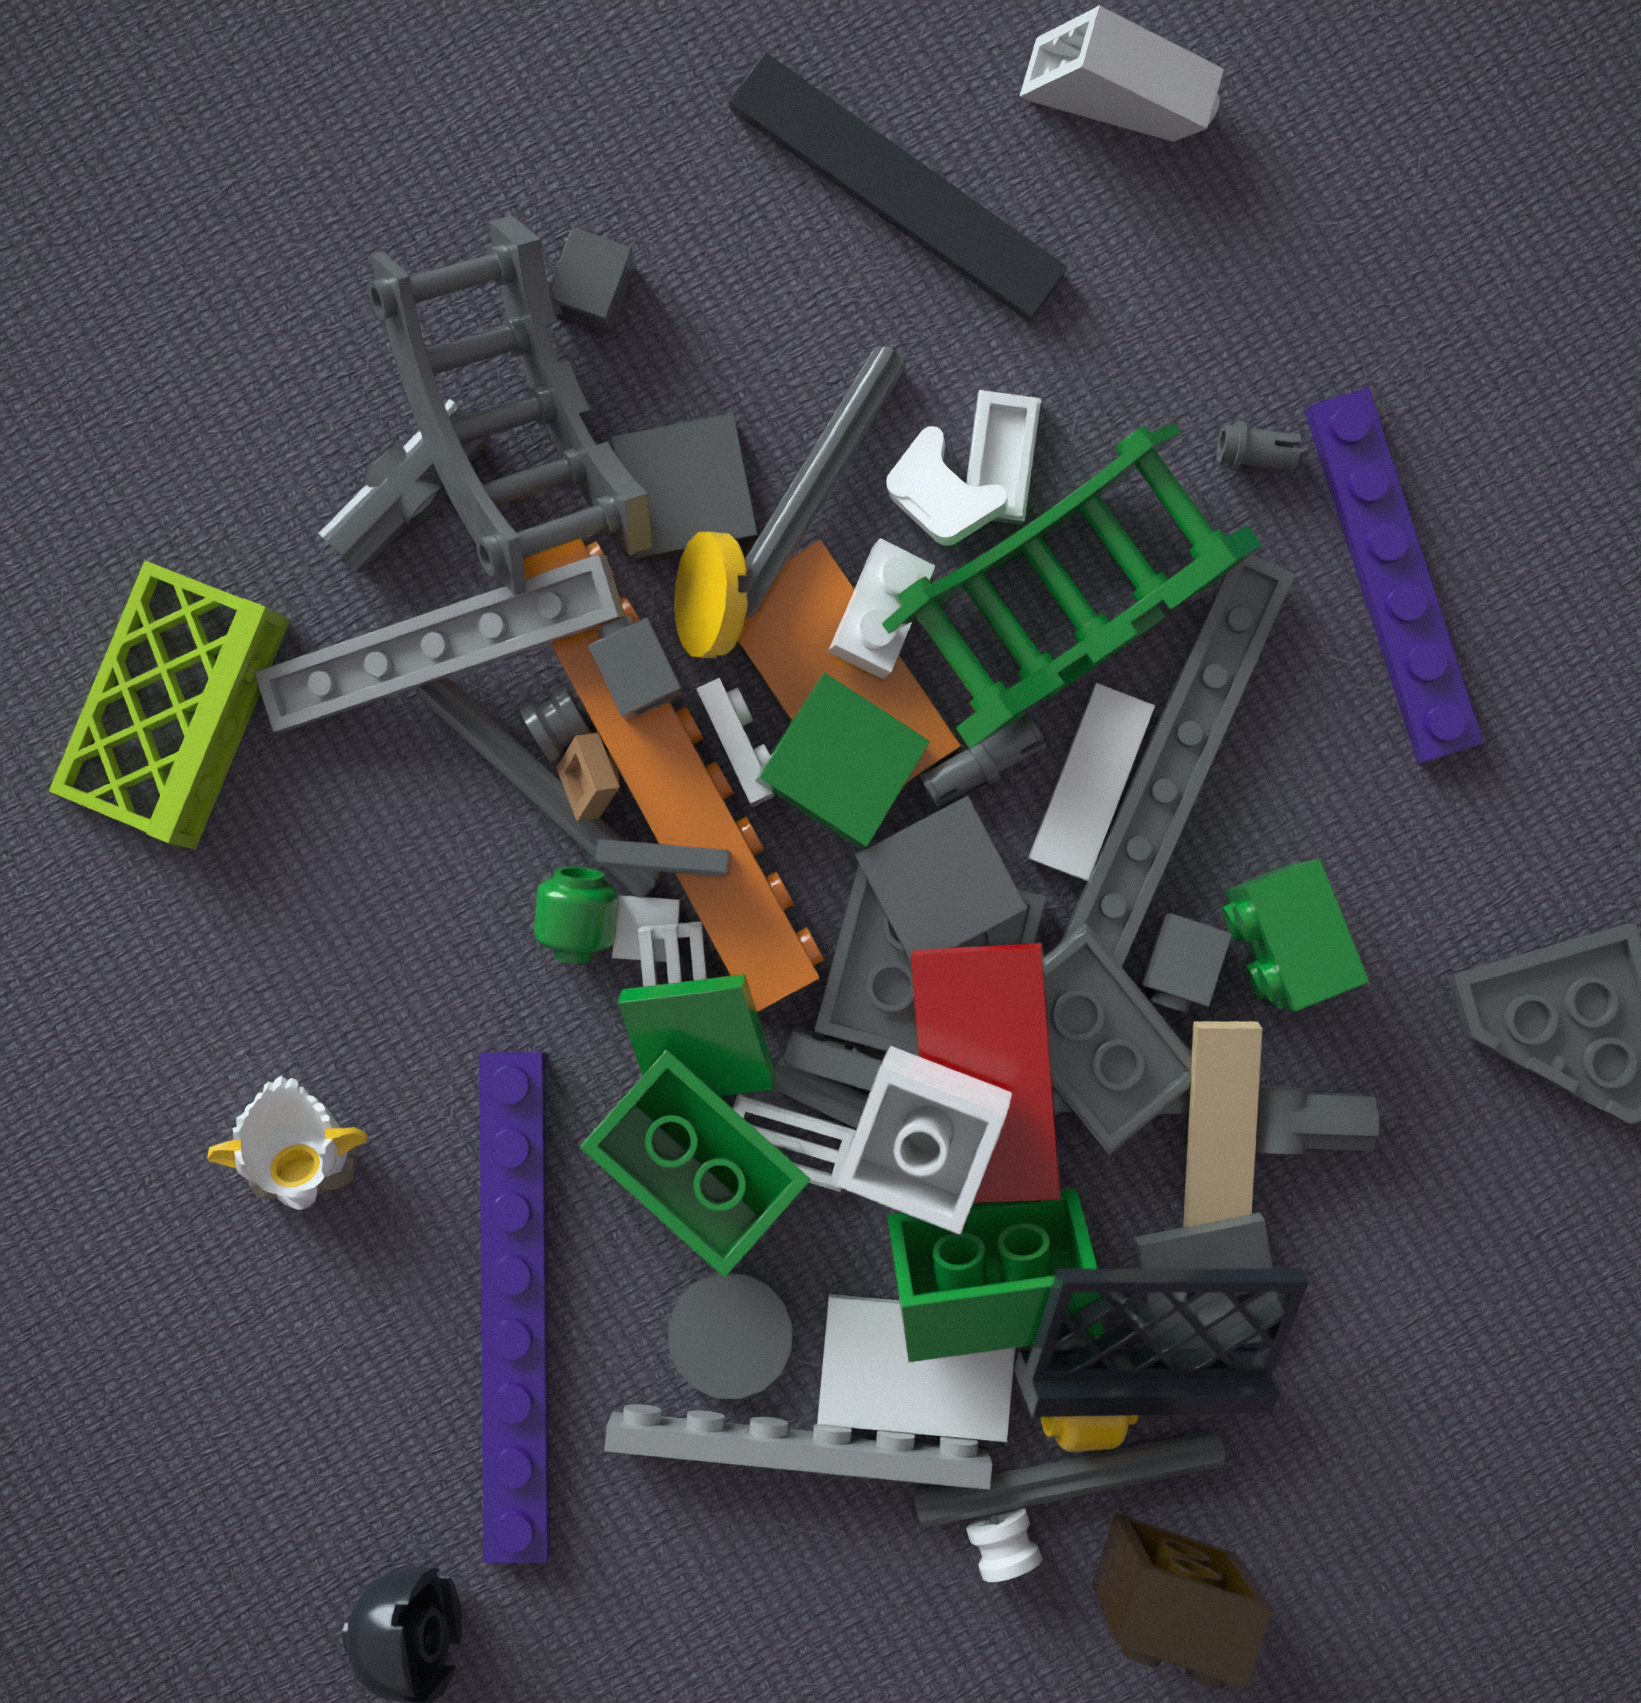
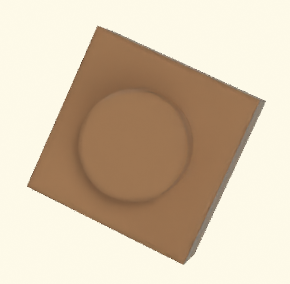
[556,732,620,822]

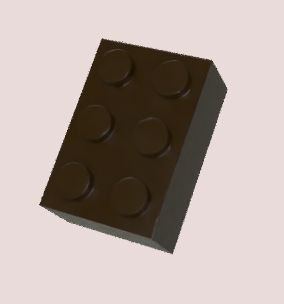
[1092,1512,1273,1689]

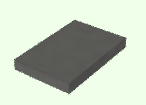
[1043,924,1192,1155]

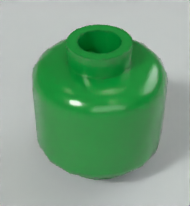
[534,866,618,964]

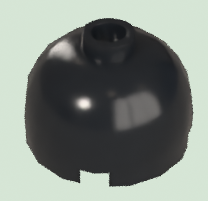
[342,1567,462,1703]

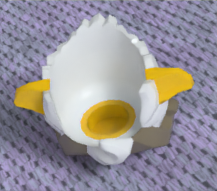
[207,1075,368,1210]

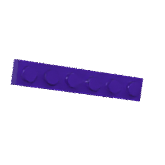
[1304,387,1484,764]

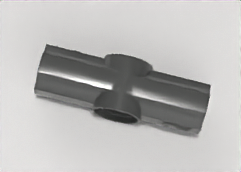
[319,399,491,573]

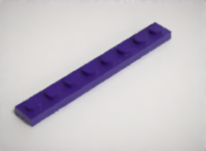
[479,1051,550,1563]

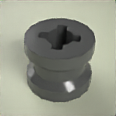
[520,684,593,764]

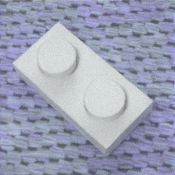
[828,538,935,680]
[696,678,775,807]

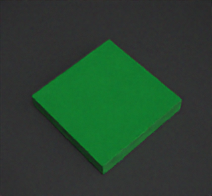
[755,672,930,850]
[618,974,776,1096]

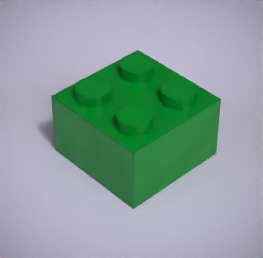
[1221,859,1369,1011]

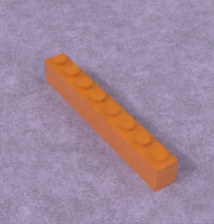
[523,539,824,1012]

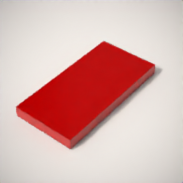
[911,943,1061,1203]

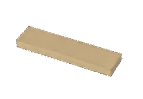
[1183,1021,1262,1227]

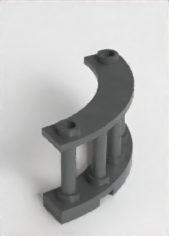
[368,215,652,596]

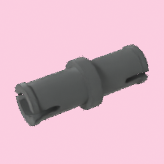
[918,713,1047,810]

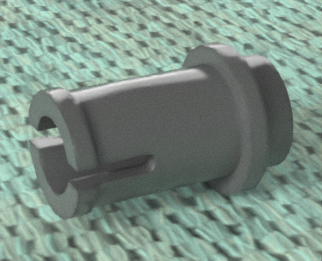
[1217,420,1301,474]

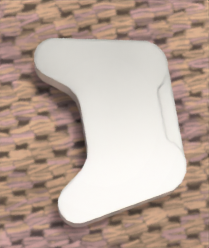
[886,426,1008,546]

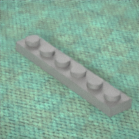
[255,554,625,732]
[604,1404,992,1490]

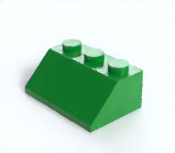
[580,1049,811,1278]

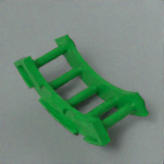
[882,423,1263,749]

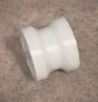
[966,1508,1042,1582]

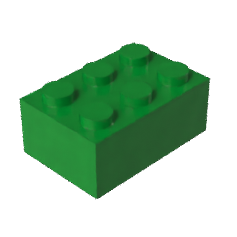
[887,1188,1103,1362]

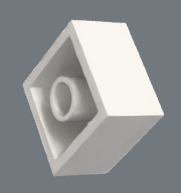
[836,1046,1012,1234]

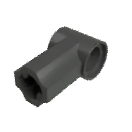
[1255,1086,1379,1154]

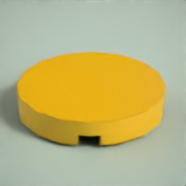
[674,532,748,658]

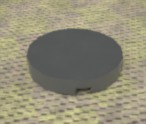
[668,1270,793,1399]

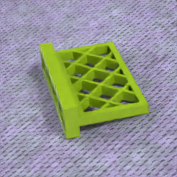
[49,561,291,850]

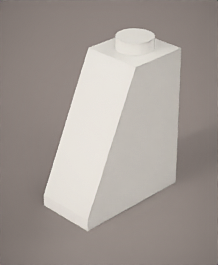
[1020,5,1224,142]

